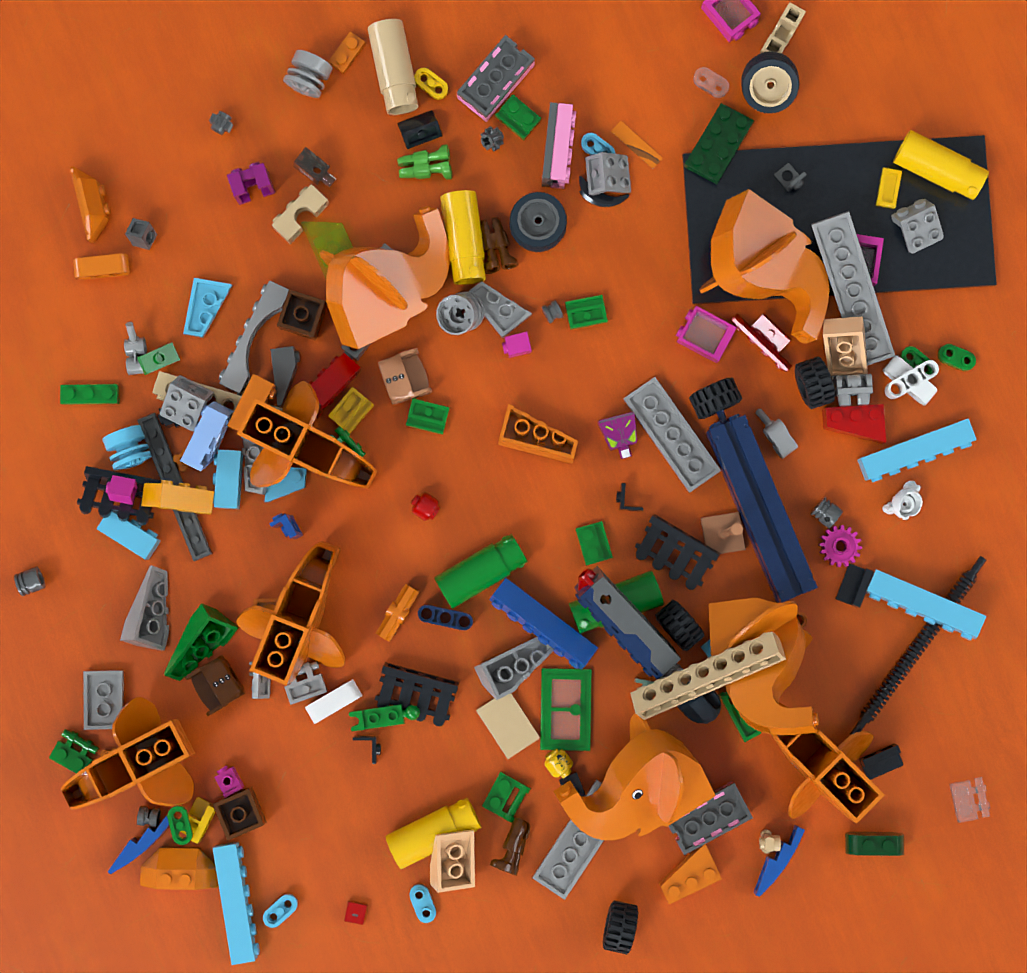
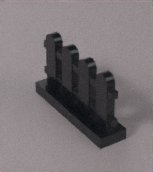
[77,466,161,525]
[635,514,721,590]
[375,662,459,726]

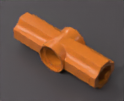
[376,584,419,642]

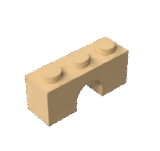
[760,2,806,54]
[272,184,330,244]

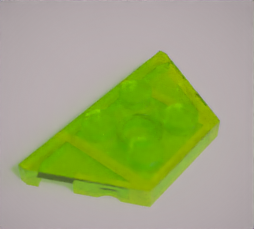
[300,221,353,279]

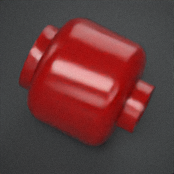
[410,492,440,521]

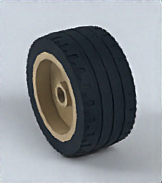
[741,51,799,114]

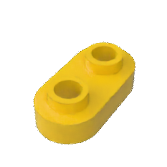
[414,68,448,100]

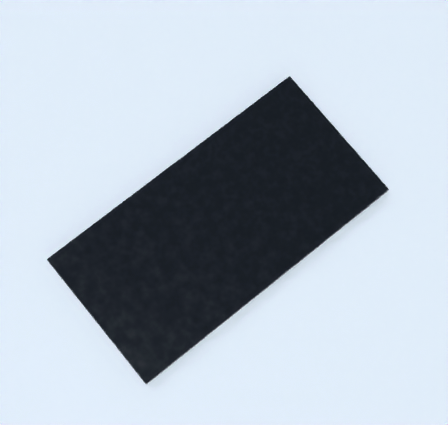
[682,135,997,304]

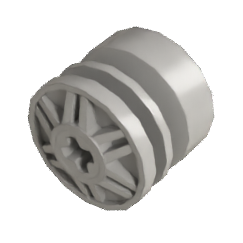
[283,50,333,98]
[436,291,484,335]

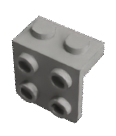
[891,199,944,253]

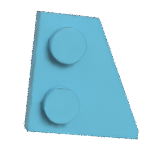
[264,467,307,502]

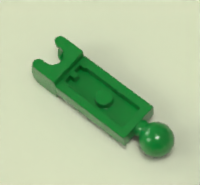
[349,704,420,731]

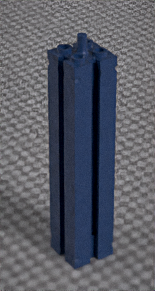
[705,409,818,603]

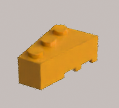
[141,480,214,514]

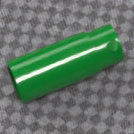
[434,534,528,609]
[569,570,664,634]

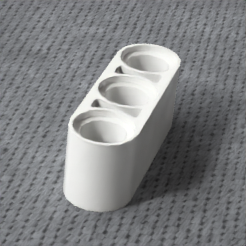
[883,355,938,406]
[884,360,939,399]
[305,679,363,724]

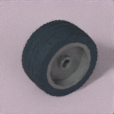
[510,192,567,252]

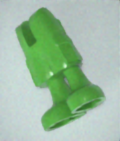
[397,144,452,180]

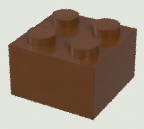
[277,289,327,340]
[213,787,267,841]

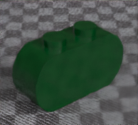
[845,832,904,856]

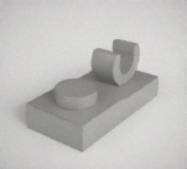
[249,662,271,699]

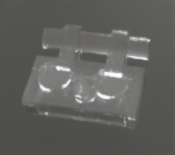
[949,777,990,823]

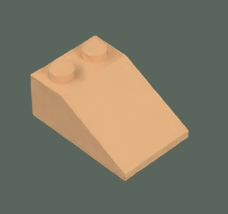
[823,317,868,376]
[430,830,475,893]

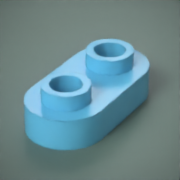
[581,133,615,156]
[409,884,436,923]
[263,894,298,928]

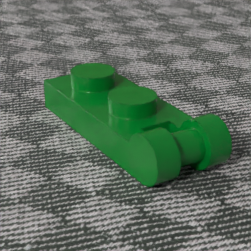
[718,691,761,742]

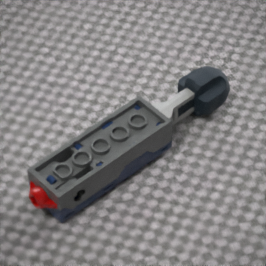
[574,566,721,724]

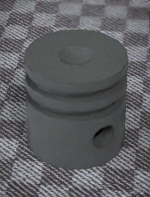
[811,497,843,529]
[14,567,46,596]

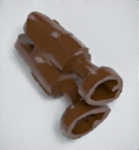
[480,217,518,274]
[490,818,531,876]

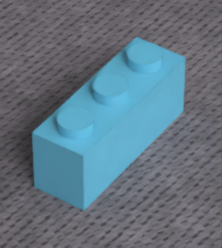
[213,450,244,509]
[96,511,161,560]

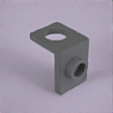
[774,163,807,192]

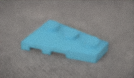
[183,278,233,338]

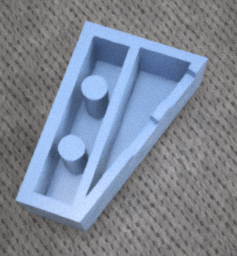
[180,401,234,471]

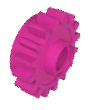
[818,525,862,567]

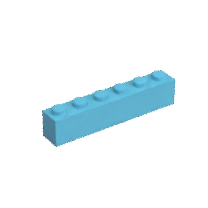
[857,418,977,483]
[866,569,986,641]
[213,841,260,965]

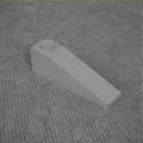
[120,566,169,651]
[474,637,553,700]

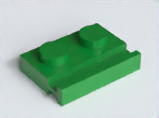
[495,94,542,140]
[565,295,608,330]
[406,398,450,435]
[575,521,613,566]

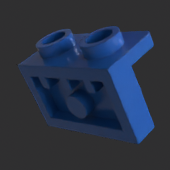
[269,513,303,539]

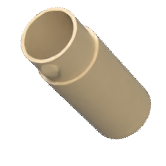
[367,19,419,115]

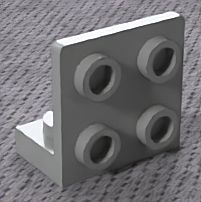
[585,152,631,195]
[160,375,214,431]

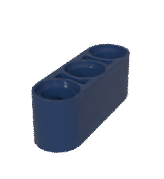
[418,605,473,630]

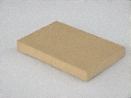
[476,693,540,759]

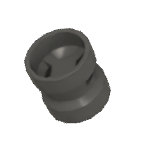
[137,806,161,828]

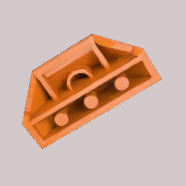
[70,166,110,244]
[140,847,218,890]

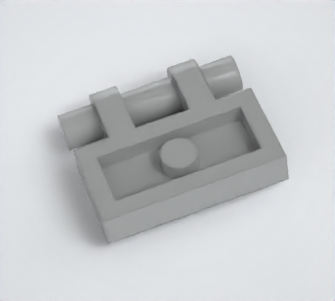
[284,661,328,705]

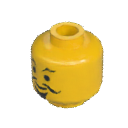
[544,748,573,778]

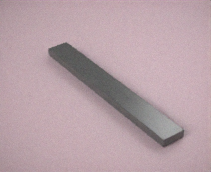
[137,413,212,561]

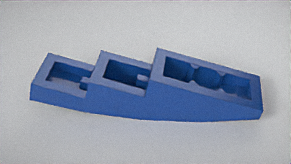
[108,816,169,874]
[753,825,805,897]

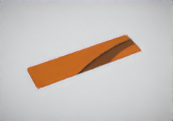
[611,121,662,169]

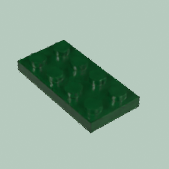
[684,103,754,184]

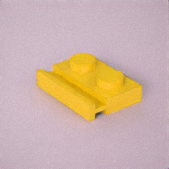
[328,387,374,434]

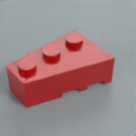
[309,353,361,419]
[822,404,886,444]

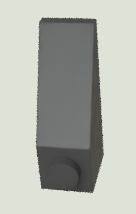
[270,346,300,408]

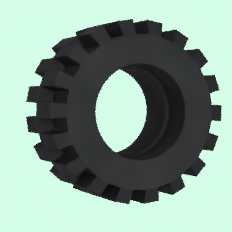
[794,357,835,409]
[689,378,742,419]
[655,599,705,651]
[603,900,638,955]

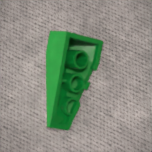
[164,603,238,681]

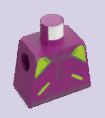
[598,412,637,459]

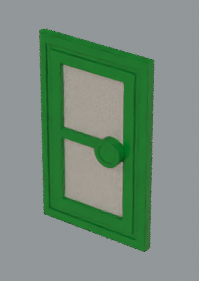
[540,668,592,751]

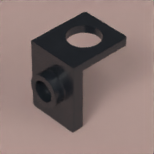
[616,483,643,511]
[353,736,381,764]

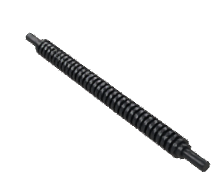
[850,556,987,735]

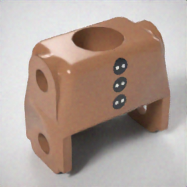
[378,348,432,405]

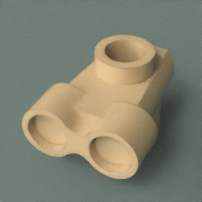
[759,829,781,854]

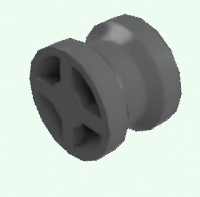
[541,300,563,324]

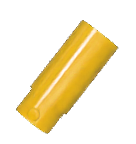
[893,130,989,200]
[440,190,486,285]
[385,798,482,869]

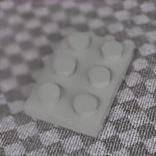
[83,670,124,730]

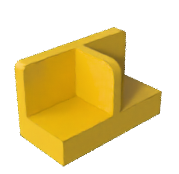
[180,797,216,844]

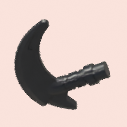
[579,176,629,207]

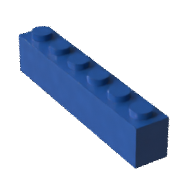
[489,578,598,670]

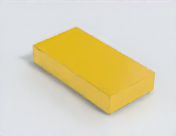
[876,167,902,209]

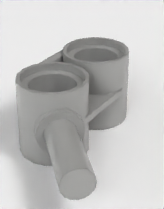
[124,322,147,375]
[755,409,798,459]

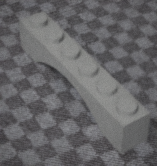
[219,280,289,395]

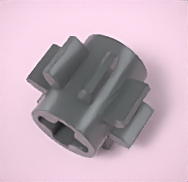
[209,111,233,135]
[481,126,504,151]

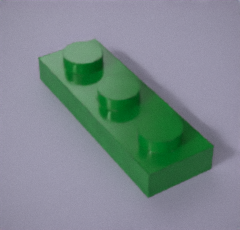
[60,384,119,405]

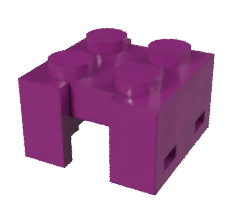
[227,162,275,205]

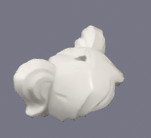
[882,481,923,520]

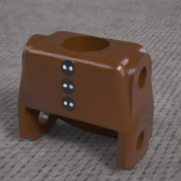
[185,655,245,716]

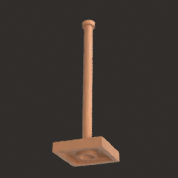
[701,512,746,554]

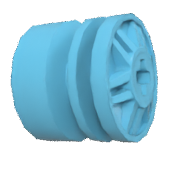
[102,425,152,470]

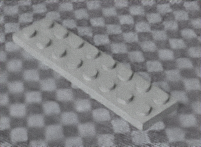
[811,211,895,366]

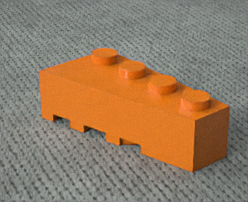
[498,404,578,464]

